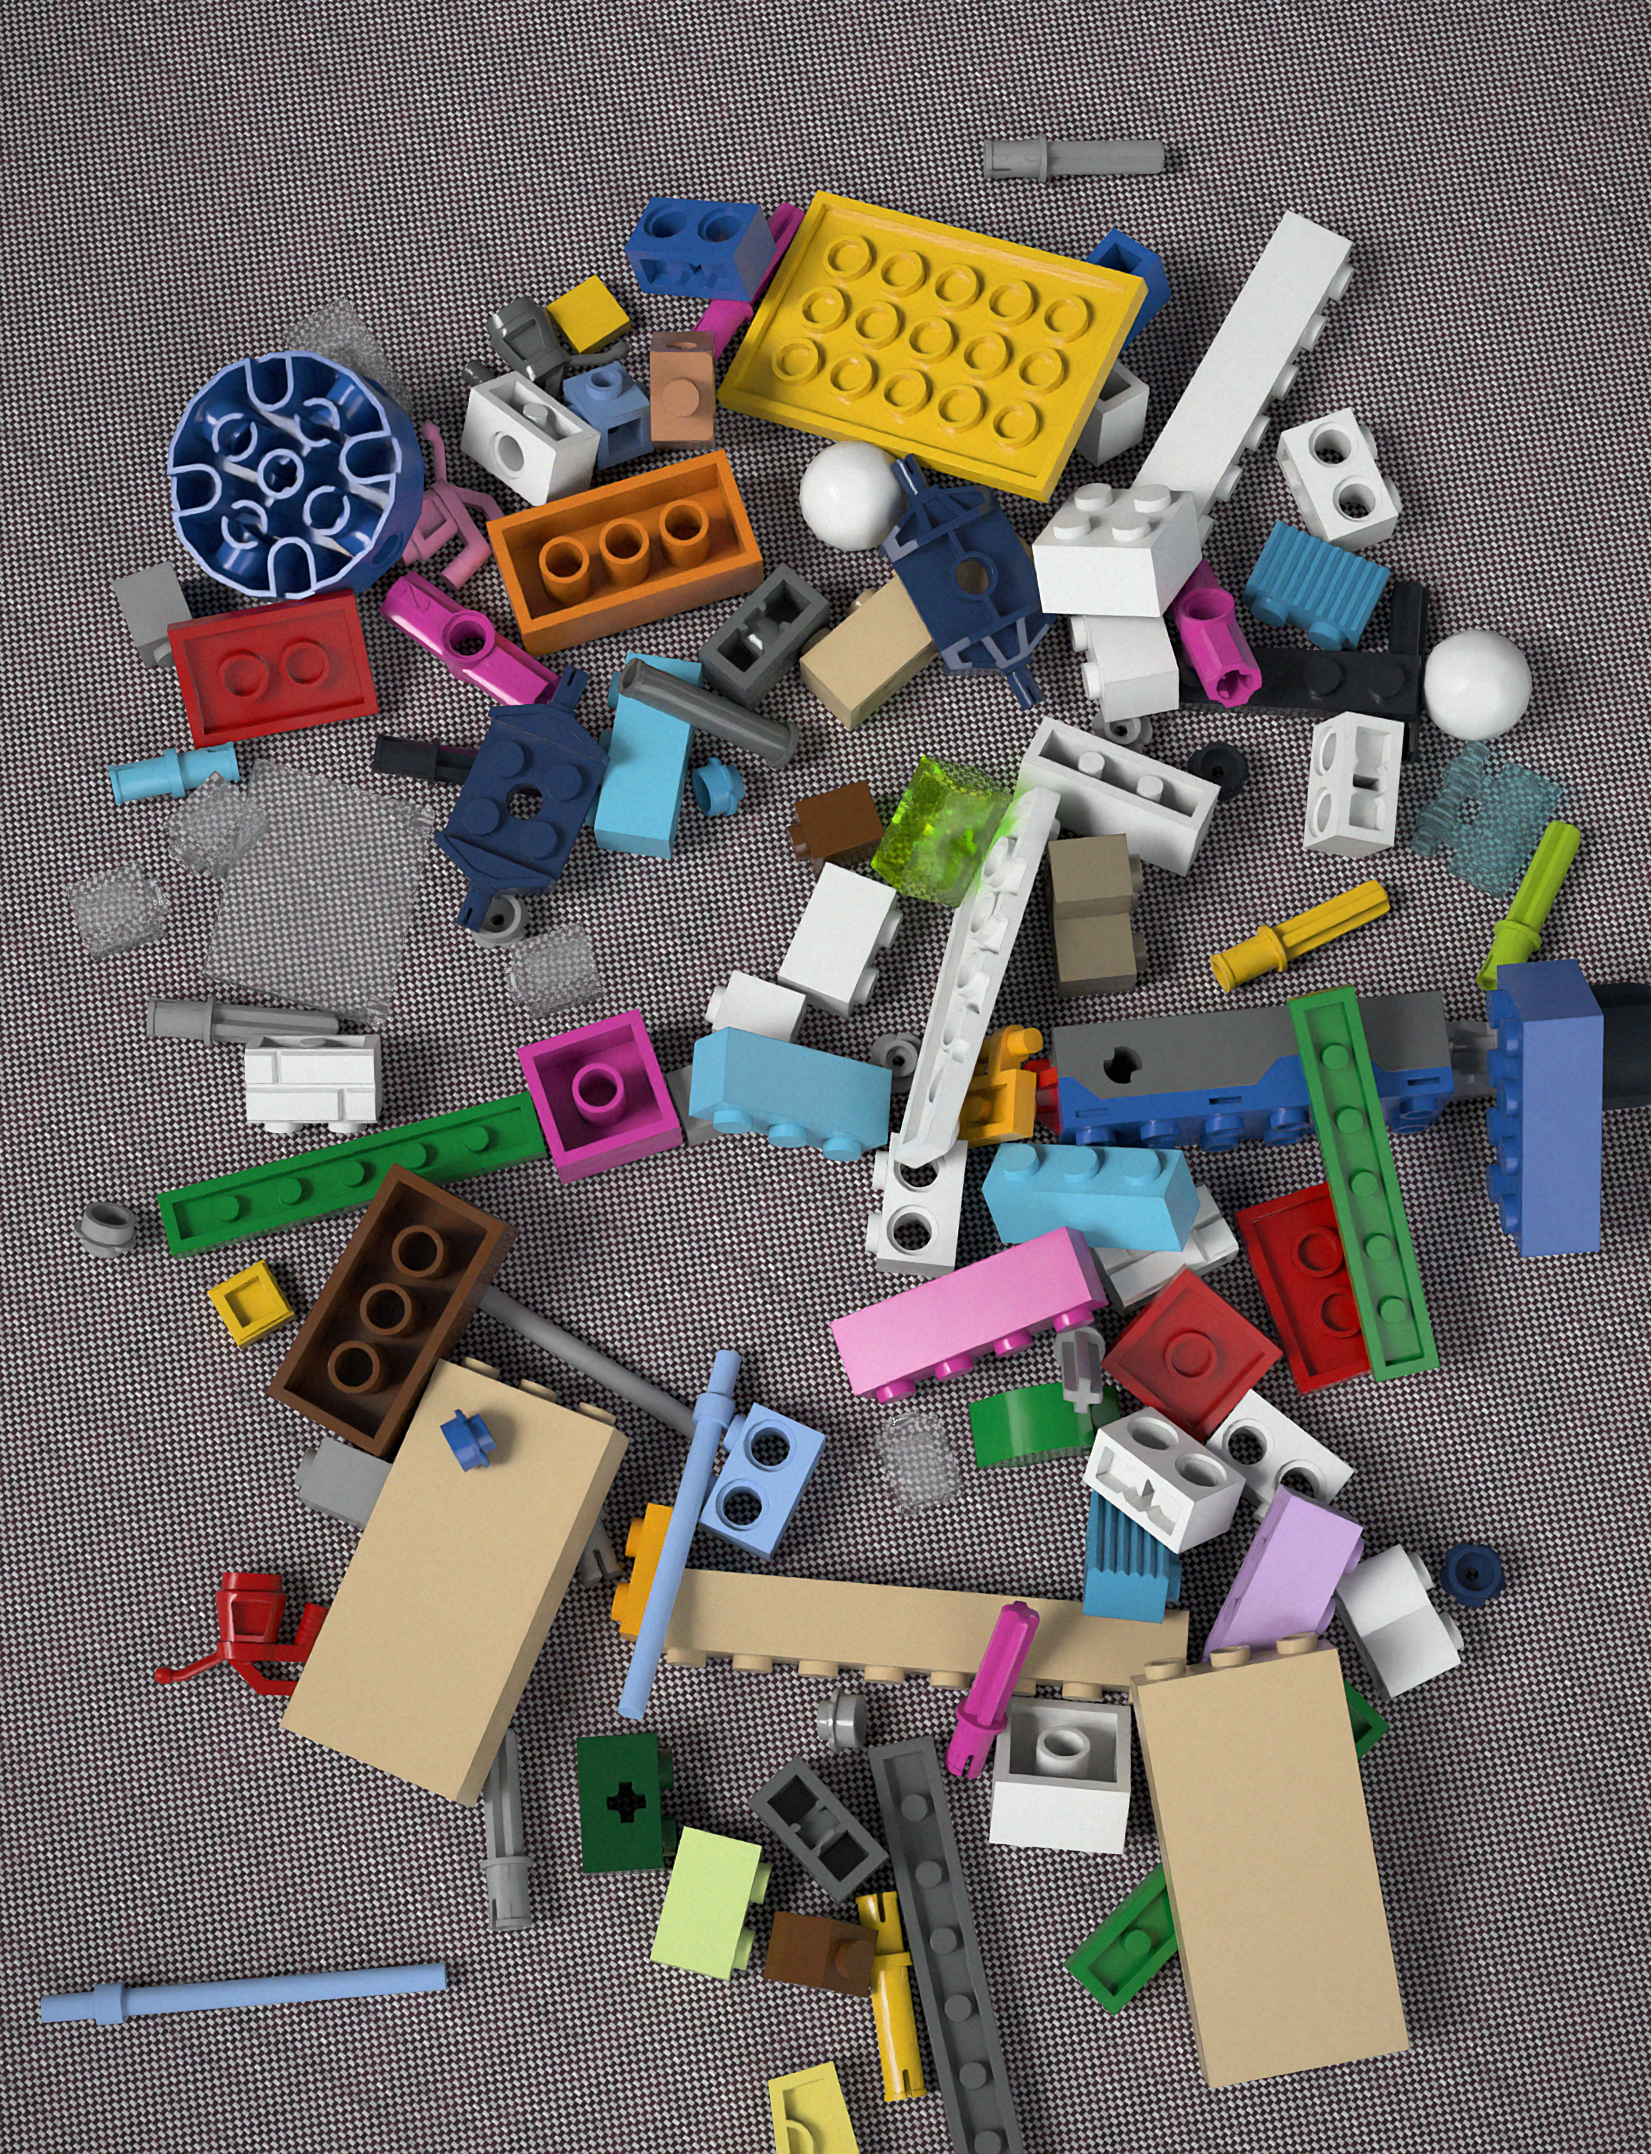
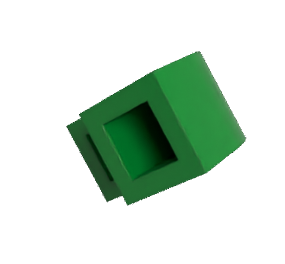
[968,1382,1121,1468]

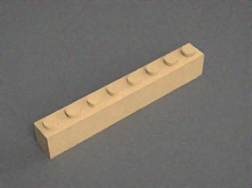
[661,1568,1189,1705]

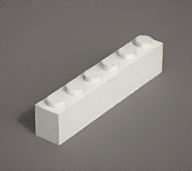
[1130,210,1355,549]

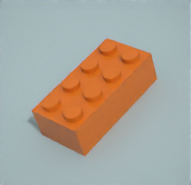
[486,449,764,658]

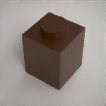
[786,779,886,878]
[763,1911,879,1998]

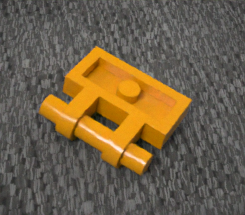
[957,1025,1043,1149]

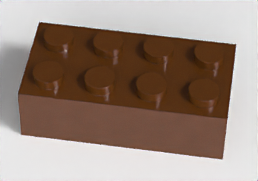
[266,1162,520,1458]

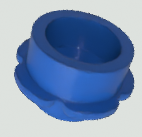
[440,1409,497,1472]

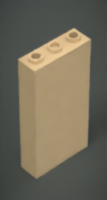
[279,1356,630,1808]
[1129,1632,1410,2089]

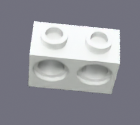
[1275,407,1402,552]
[1303,711,1404,859]
[865,1132,968,1278]
[1204,1389,1355,1523]
[1083,1406,1246,1554]

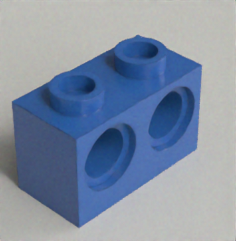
[624,197,777,302]

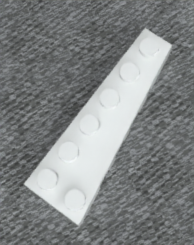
[894,784,1061,1169]

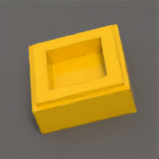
[546,274,632,355]
[207,1259,297,1350]

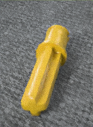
[1210,880,1390,992]

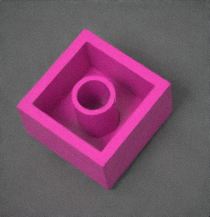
[516,1008,683,1185]

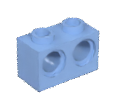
[698,1402,826,1563]

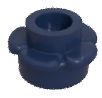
[1439,1543,1505,1607]

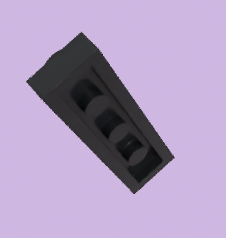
[1171,643,1422,723]

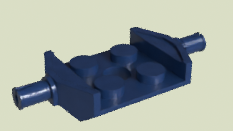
[877,453,1059,711]
[433,665,611,934]

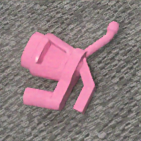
[398,422,505,591]

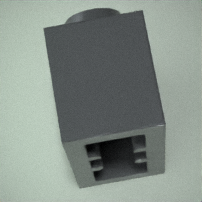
[698,562,830,710]
[748,1755,889,1906]

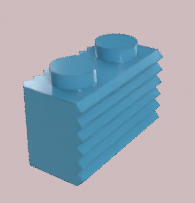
[1242,521,1391,652]
[1082,1490,1182,1624]

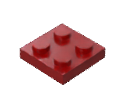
[1100,1263,1284,1444]

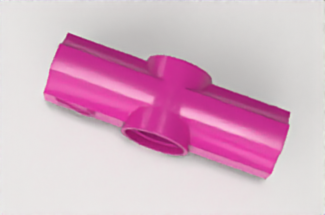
[1167,560,1262,708]
[379,570,560,706]

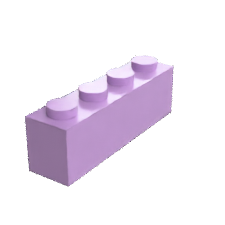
[1196,1484,1365,1664]

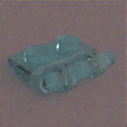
[1410,741,1564,901]

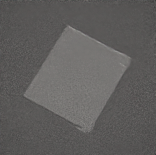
[201,758,436,1027]

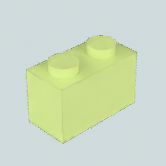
[650,1826,773,1982]

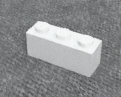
[1013,716,1221,877]

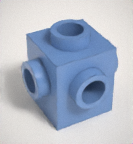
[563,361,654,471]

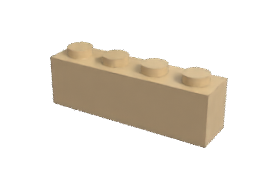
[800,531,1034,732]

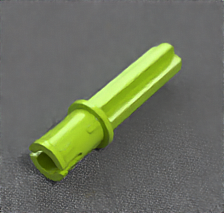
[1475,820,1581,991]

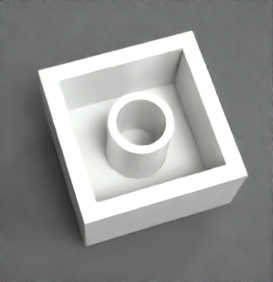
[1032,483,1202,617]

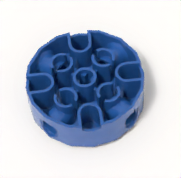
[167,350,425,603]

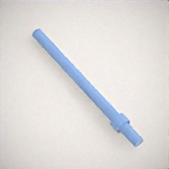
[617,1350,742,1719]
[41,1963,447,2025]

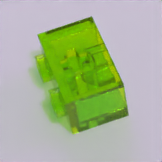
[870,754,1013,908]

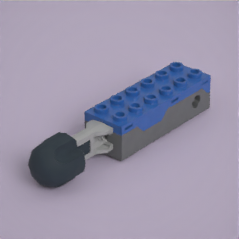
[1021,982,1651,1153]

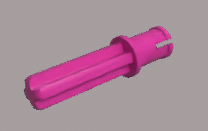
[692,202,806,362]
[942,1600,1040,1779]

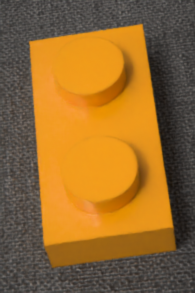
[611,1503,673,1642]

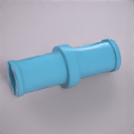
[108,741,240,805]

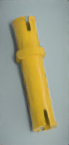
[855,1891,928,2102]

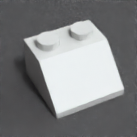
[989,1696,1131,1855]

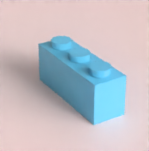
[585,652,704,860]
[689,1026,892,1161]
[981,1143,1201,1252]

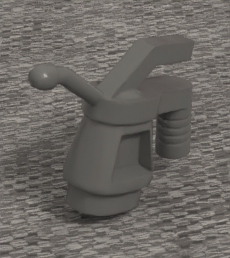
[461,296,630,402]

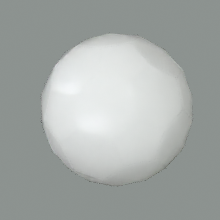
[799,440,909,551]
[1420,630,1532,741]

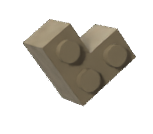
[1043,833,1146,999]

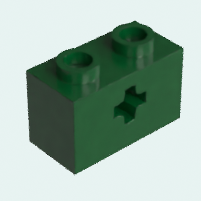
[576,1733,678,1877]

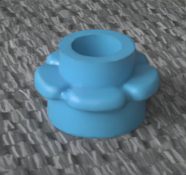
[692,757,745,817]

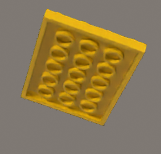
[716,190,1149,504]

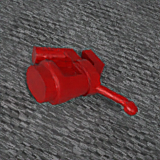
[154,1572,330,1696]

